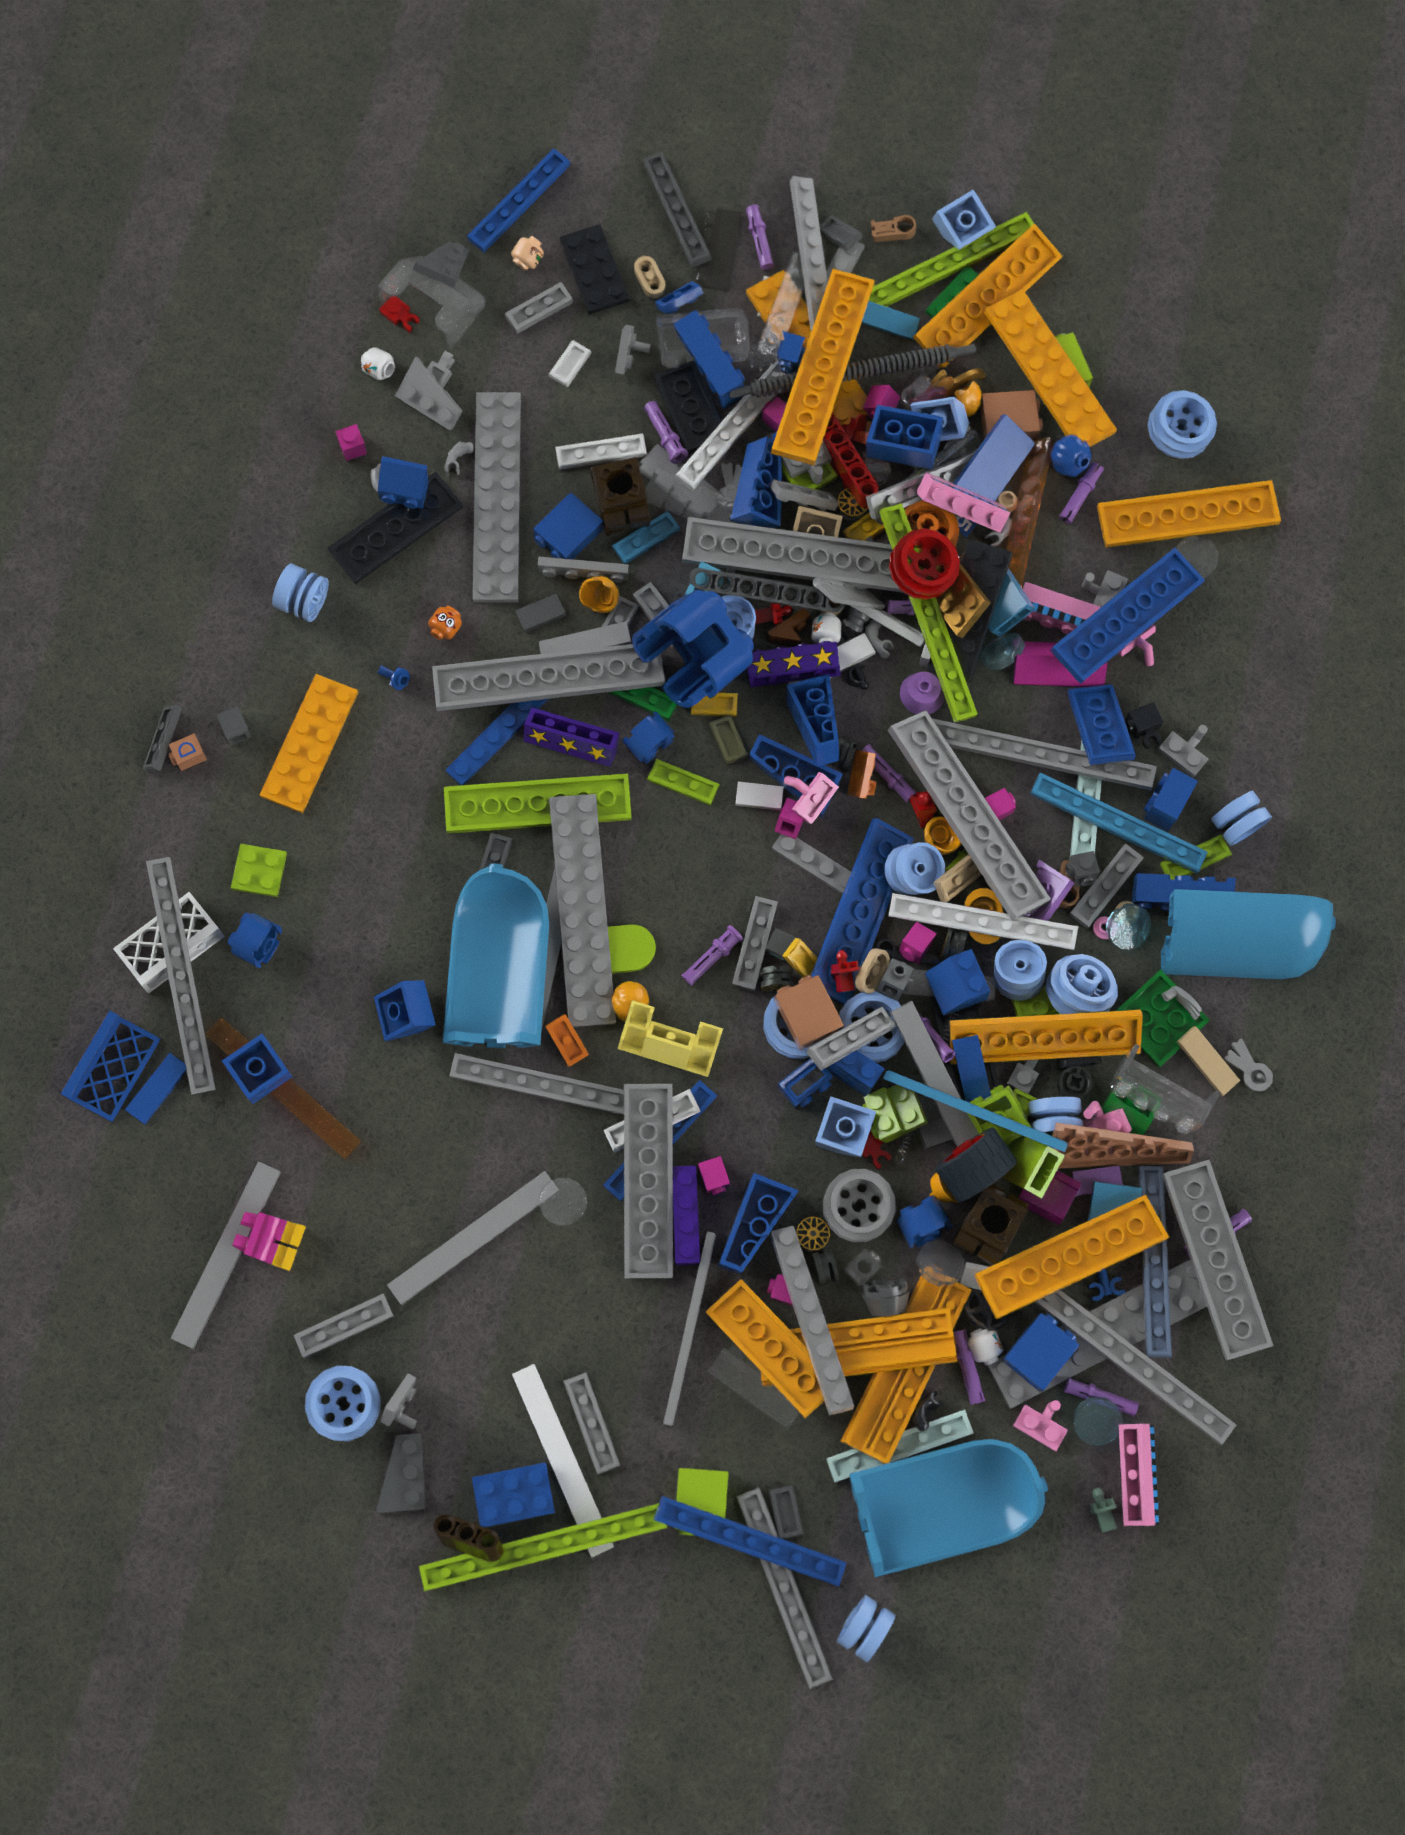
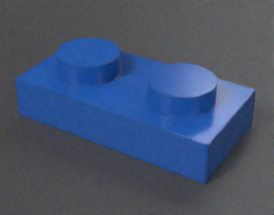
[655,281,703,314]

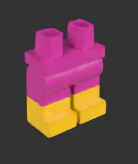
[232,1212,306,1271]

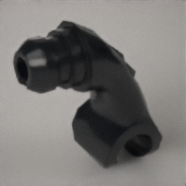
[912,1391,942,1432]

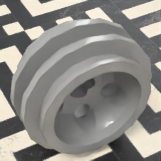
[823,1169,896,1242]

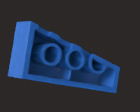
[673,310,745,410]
[730,437,782,529]
[786,674,839,767]
[749,734,843,818]
[1132,873,1236,911]
[717,1173,799,1275]

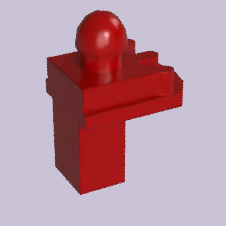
[841,414,869,445]
[755,603,793,624]
[909,791,937,828]
[831,950,860,993]

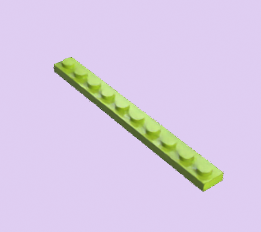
[869,212,1034,307]
[879,503,978,723]
[419,1503,667,1591]

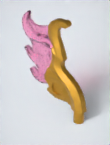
[909,368,986,405]

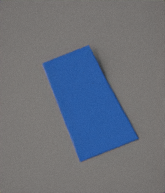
[952,1035,991,1102]

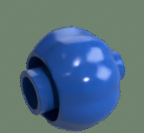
[1051,435,1091,477]

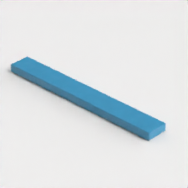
[1029,773,1207,874]
[883,1070,1068,1152]

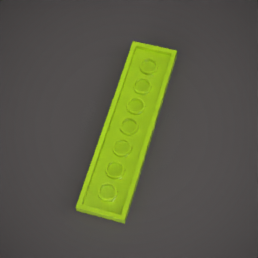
[444,774,632,834]

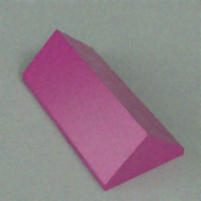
[1014,641,1108,687]

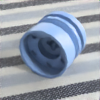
[272,564,329,622]
[721,595,756,641]

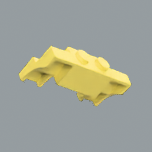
[618,1000,723,1077]

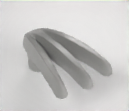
[1162,986,1202,1020]

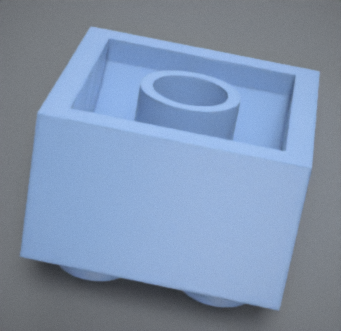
[932,190,996,250]
[910,397,969,441]
[815,1097,876,1157]

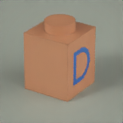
[168,733,207,771]

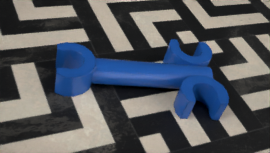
[1088,1269,1125,1301]

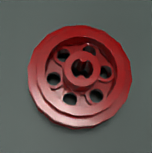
[889,528,960,600]

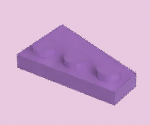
[1023,860,1074,921]

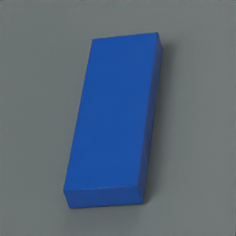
[125,1053,187,1125]

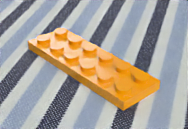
[259,674,358,814]
[706,1279,824,1418]

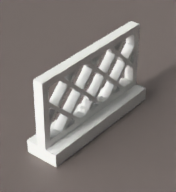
[113,892,225,994]

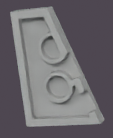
[395,357,462,430]

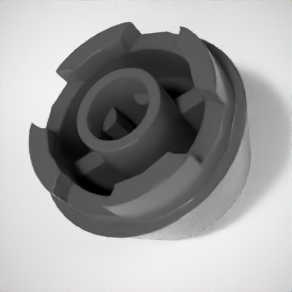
[862,1278,910,1317]

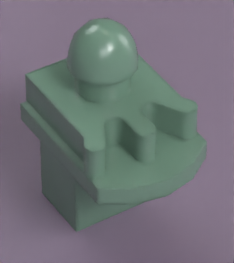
[1090,1488,1117,1532]

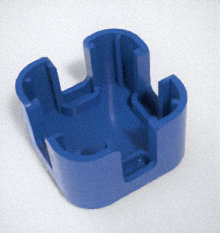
[632,590,754,708]

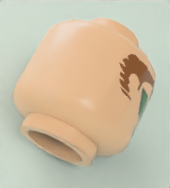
[511,236,544,271]

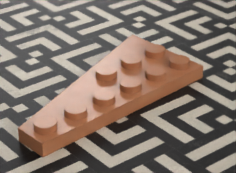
[1051,1122,1194,1169]

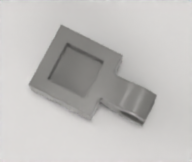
[427,351,455,388]
[1007,1059,1039,1094]

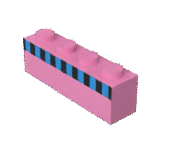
[916,472,1010,533]
[1023,582,1101,634]
[1119,1424,1159,1526]

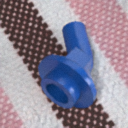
[378,665,410,690]

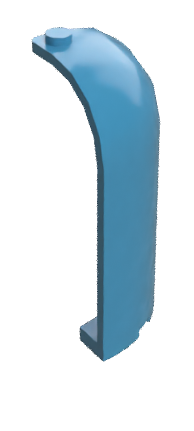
[443,864,549,1048]
[1161,889,1336,979]
[849,1439,1048,1577]

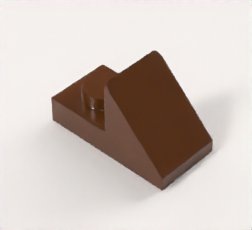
[766,608,809,647]

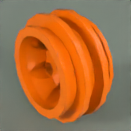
[904,500,959,557]

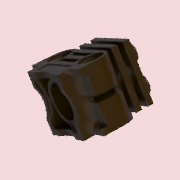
[590,457,650,536]
[951,1184,1029,1266]

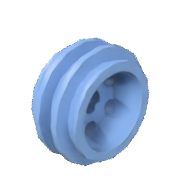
[1148,390,1217,459]
[1046,954,1118,1014]
[839,991,904,1063]
[763,997,824,1059]
[305,1366,381,1441]

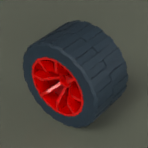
[935,1128,1017,1202]

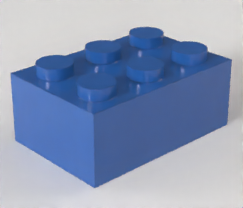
[866,405,943,469]
[472,1463,555,1527]

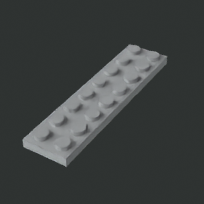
[624,1084,673,1278]
[1162,1160,1273,1360]

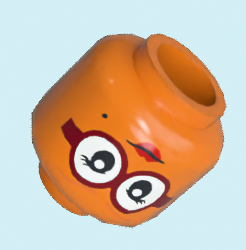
[428,606,462,640]

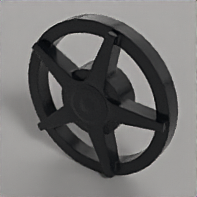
[965,1290,1010,1330]

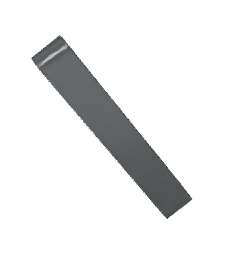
[689,568,845,612]

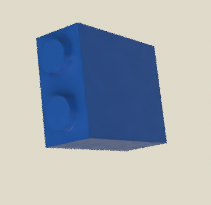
[533,492,604,560]
[828,1050,884,1096]
[1002,1313,1079,1392]

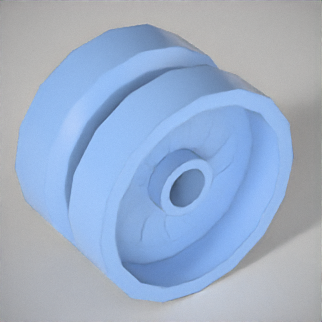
[1211,790,1272,846]
[885,842,945,896]
[993,940,1047,1001]
[1028,1097,1083,1136]
[836,1595,896,1662]

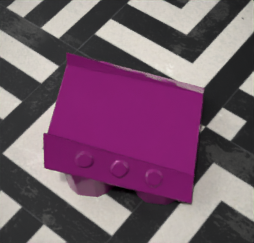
[1018,1171,1081,1226]

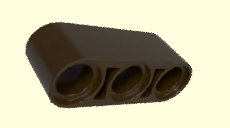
[433,1514,504,1562]

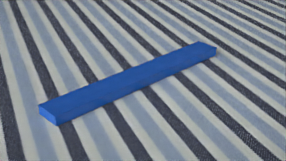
[654,1496,847,1587]

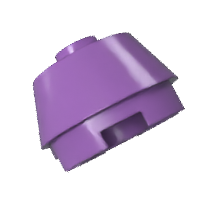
[900,672,945,714]

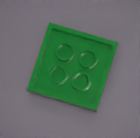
[1116,969,1210,1068]

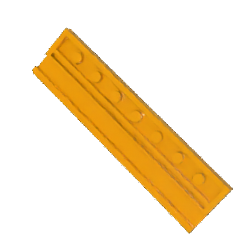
[840,1267,971,1464]
[761,1308,957,1387]

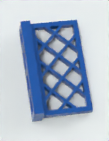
[61,1010,161,1122]

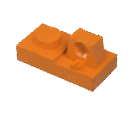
[847,750,877,799]
[545,1014,589,1067]

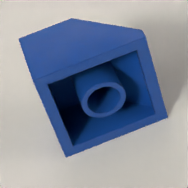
[377,456,428,509]
[925,949,990,1016]
[374,980,435,1041]

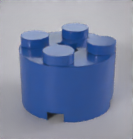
[622,711,675,765]
[228,912,282,968]
[896,1196,953,1248]

